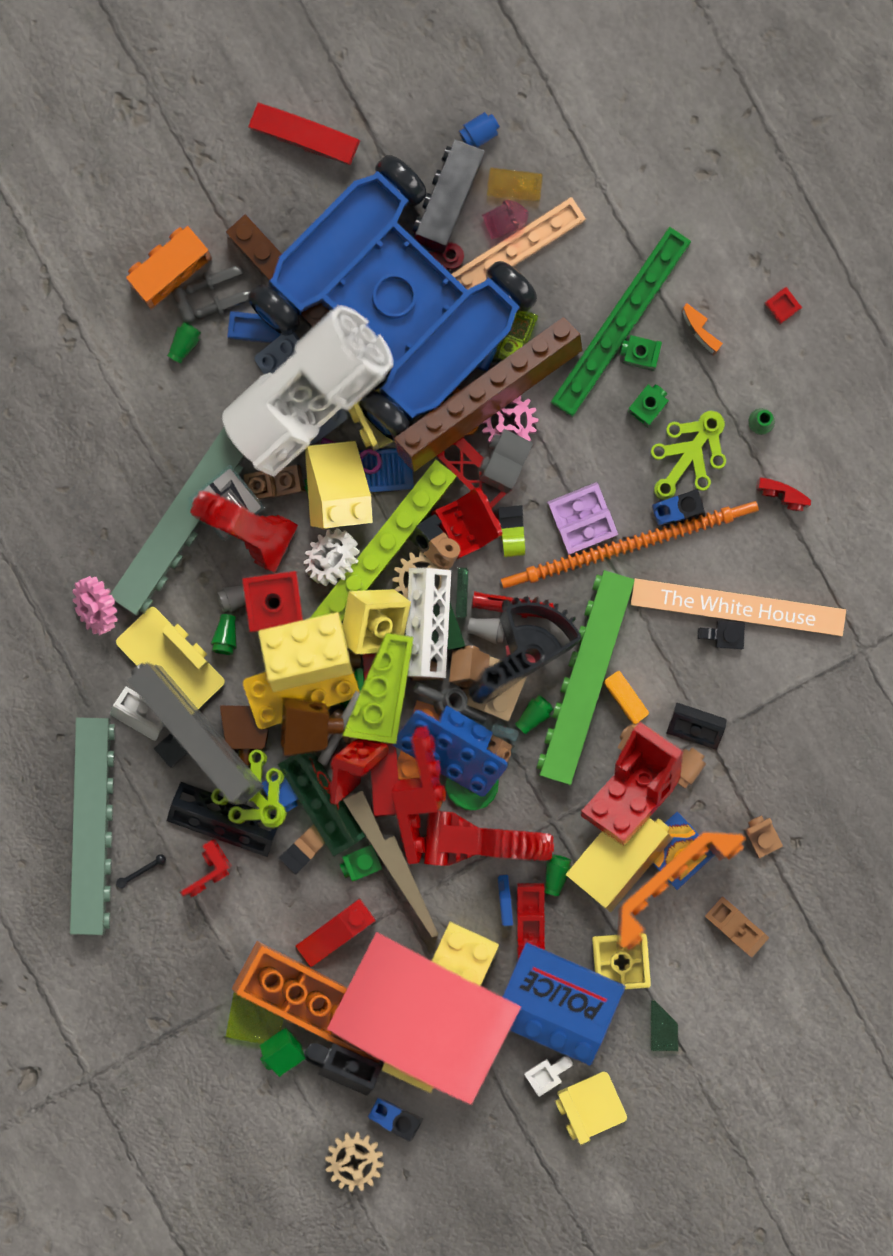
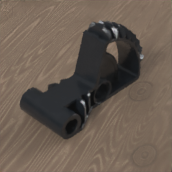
[469,596,581,704]

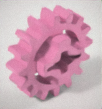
[482,395,538,443]
[72,576,118,635]

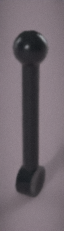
[116,854,166,888]

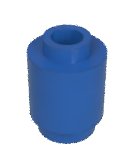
[458,112,500,148]

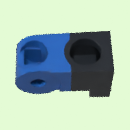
[652,489,705,526]
[368,1097,423,1142]

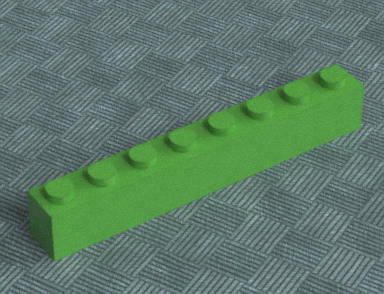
[536,570,635,785]

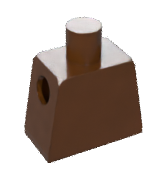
[281,697,344,756]
[220,705,270,765]

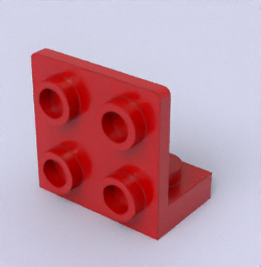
[329,738,389,805]
[180,839,232,898]

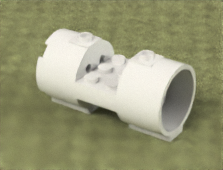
[222,306,393,477]

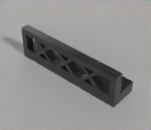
[166,782,278,857]

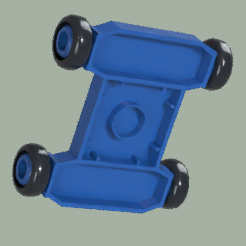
[248,155,537,442]

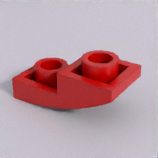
[756,477,811,511]

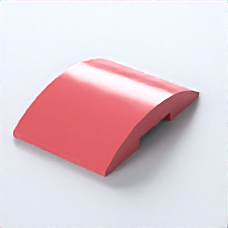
[327,932,521,1104]

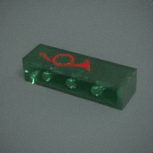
[277,751,366,857]

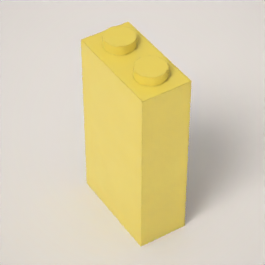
[566,818,673,912]

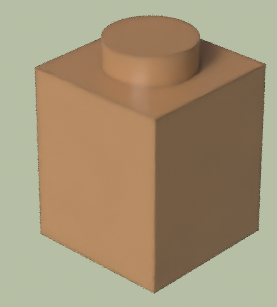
[449,646,490,689]

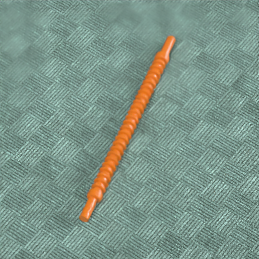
[500,501,759,589]

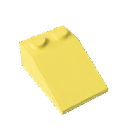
[305,441,373,528]

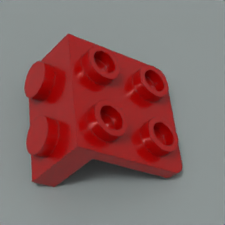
[431,487,503,560]

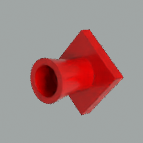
[242,571,303,633]

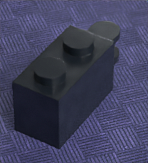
[304,1043,383,1096]

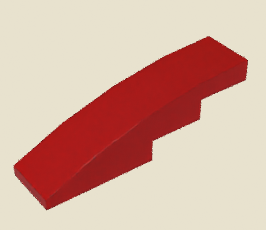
[248,102,360,165]
[517,883,545,961]

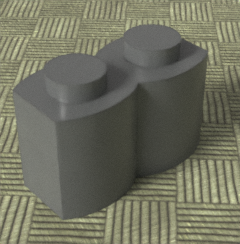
[478,429,533,494]

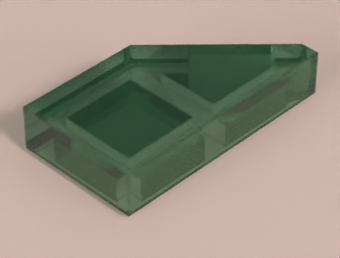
[456,568,468,619]
[650,1000,678,1051]

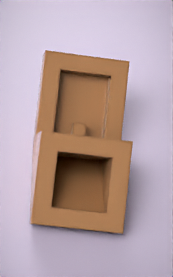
[705,896,769,958]

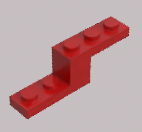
[391,727,446,864]

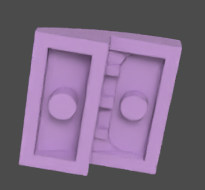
[547,482,618,554]

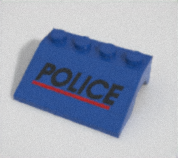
[502,942,625,1066]

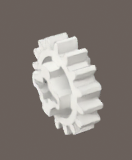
[304,528,360,586]

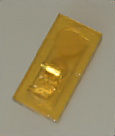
[487,168,543,202]

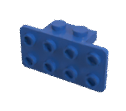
[393,706,508,797]

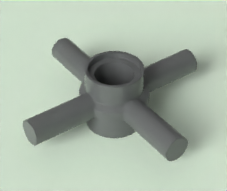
[413,682,487,724]

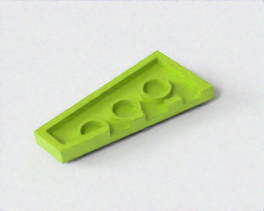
[342,632,414,744]

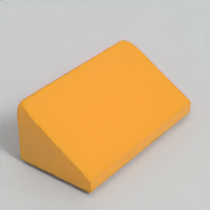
[603,671,649,724]

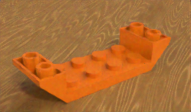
[617,832,746,951]

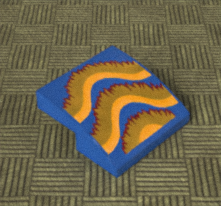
[652,812,715,890]

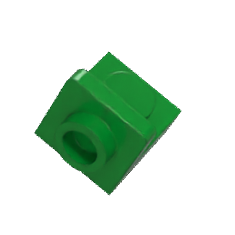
[340,844,382,882]

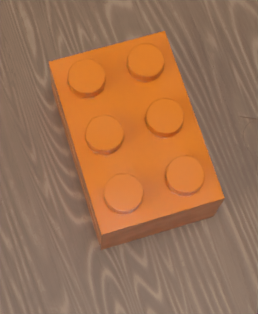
[126,226,212,310]

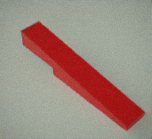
[363,653,399,817]

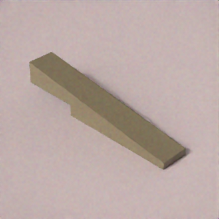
[343,791,438,937]

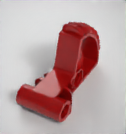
[190,491,298,573]
[424,811,555,866]

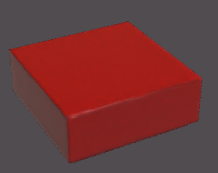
[764,287,802,324]

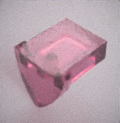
[482,199,529,240]

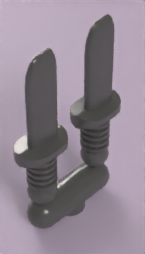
[173,266,251,324]

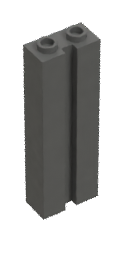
[127,663,264,804]

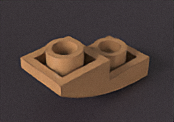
[244,465,305,500]

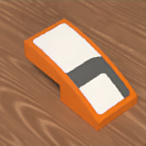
[682,303,723,355]

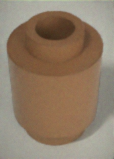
[677,748,706,789]

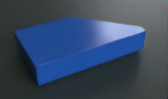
[498,875,513,926]

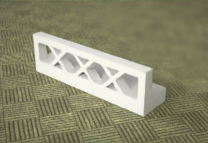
[406,568,451,678]

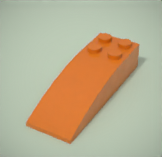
[232,941,381,1063]

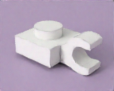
[524,1055,573,1097]

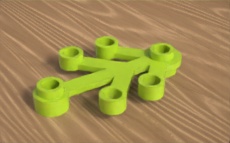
[650,411,726,501]
[211,750,286,828]

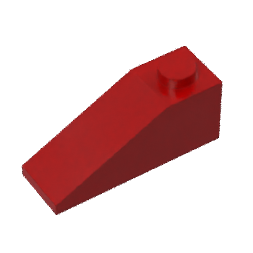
[295,898,376,967]

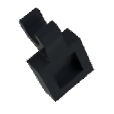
[697,621,745,650]

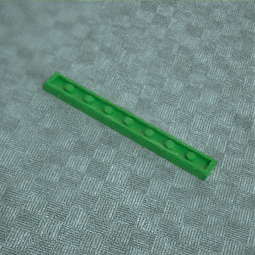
[550,226,691,417]

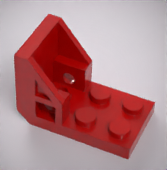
[581,722,683,846]

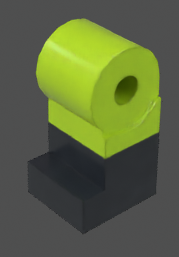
[498,505,525,557]

